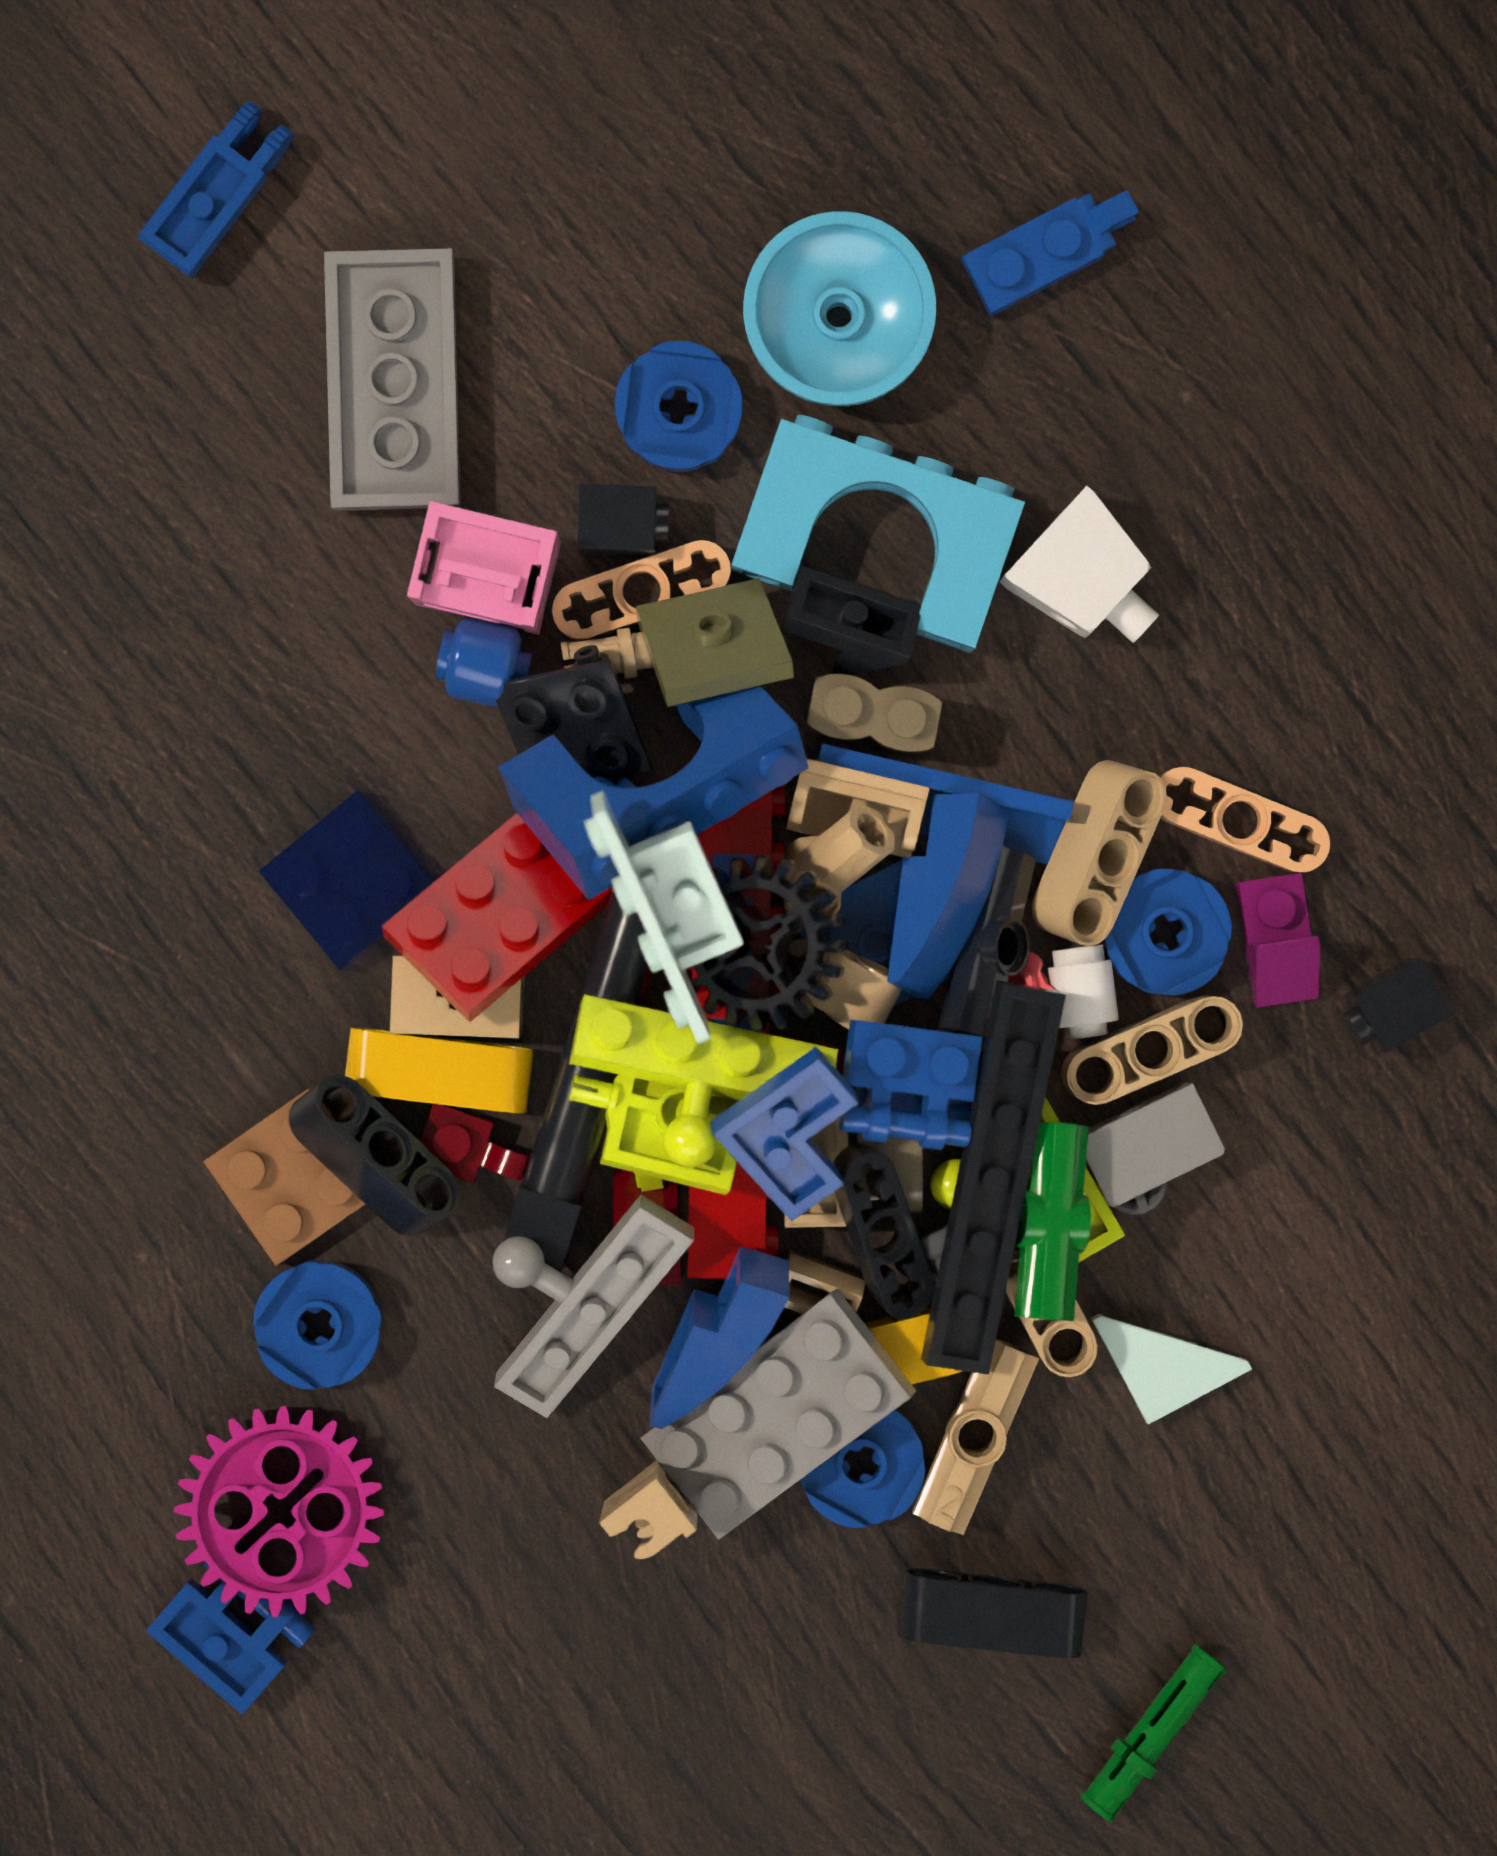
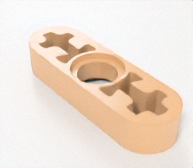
[552,540,731,641]
[1159,767,1330,873]

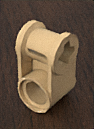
[789,937,902,1029]

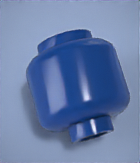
[435,618,533,708]

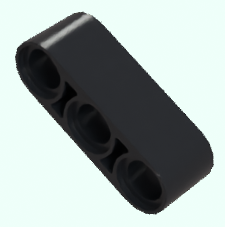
[288,1075,461,1236]
[898,1568,1088,1658]

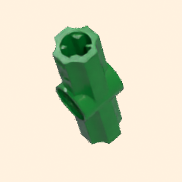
[1015,1122,1091,1322]

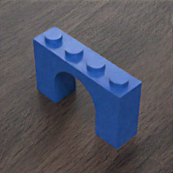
[498,686,808,900]

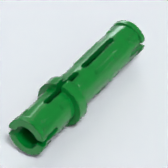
[1079,1644,1228,1823]

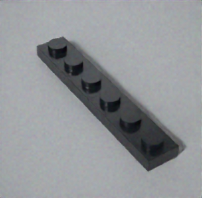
[921,980,1066,1375]

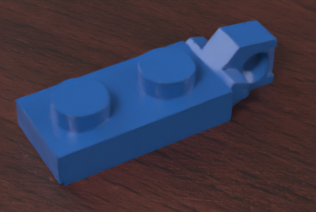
[961,190,1139,316]

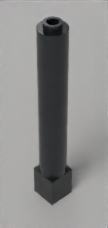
[503,887,654,1273]

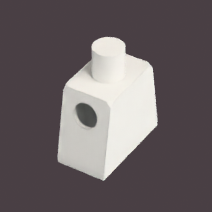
[1000,486,1159,643]

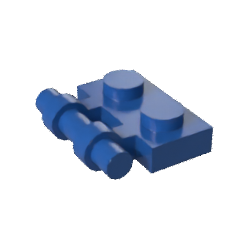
[838,1019,982,1150]
[146,1562,316,1714]

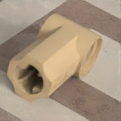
[784,805,895,917]

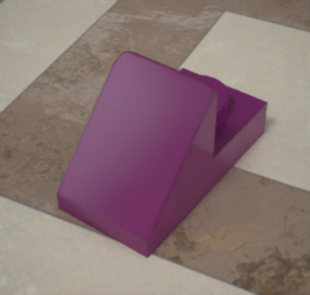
[1235,873,1320,1008]

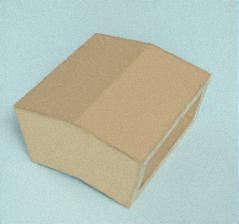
[784,1249,865,1314]

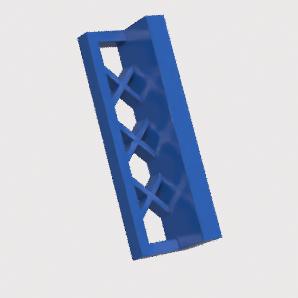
[817,744,1074,865]

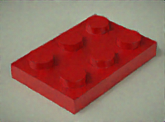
[382,813,612,1022]

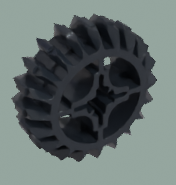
[685,855,849,1032]

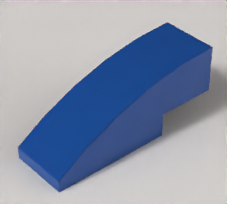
[887,793,1009,999]
[650,1246,790,1429]

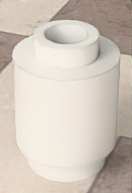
[1048,945,1119,1039]

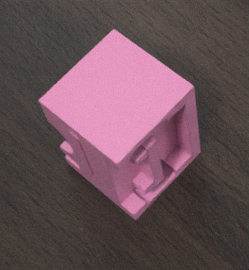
[407,501,562,635]

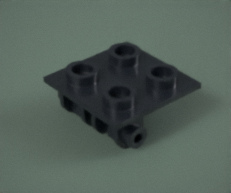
[496,645,653,779]

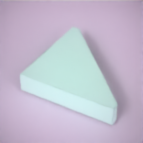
[1091,1314,1252,1424]

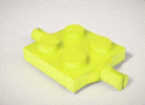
[568,1074,740,1195]

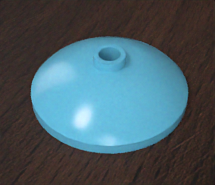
[743,211,936,406]

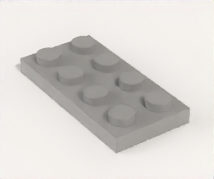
[324,248,461,511]
[640,1288,916,1540]

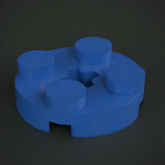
[615,341,742,472]
[1103,868,1232,996]
[253,1260,383,1389]
[800,1408,925,1528]

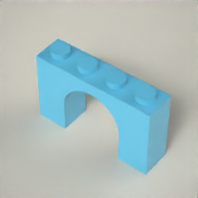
[731,415,1025,653]

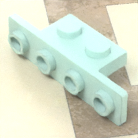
[585,791,744,1044]

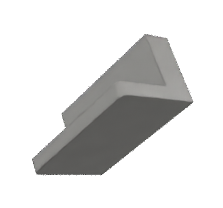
[1086,1081,1225,1207]

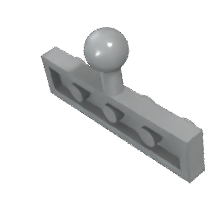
[493,1195,694,1418]

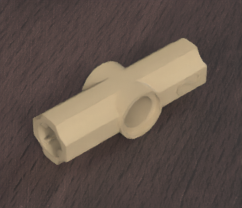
[912,1338,1039,1535]

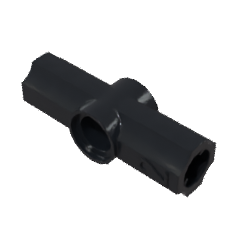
[937,846,1036,1046]

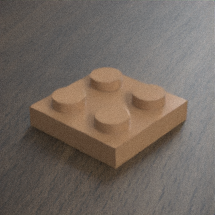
[203,1088,365,1266]

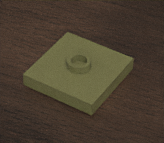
[636,578,794,707]

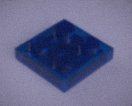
[259,790,434,970]

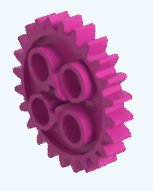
[174,1406,384,1617]

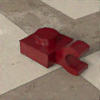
[420,1104,531,1183]

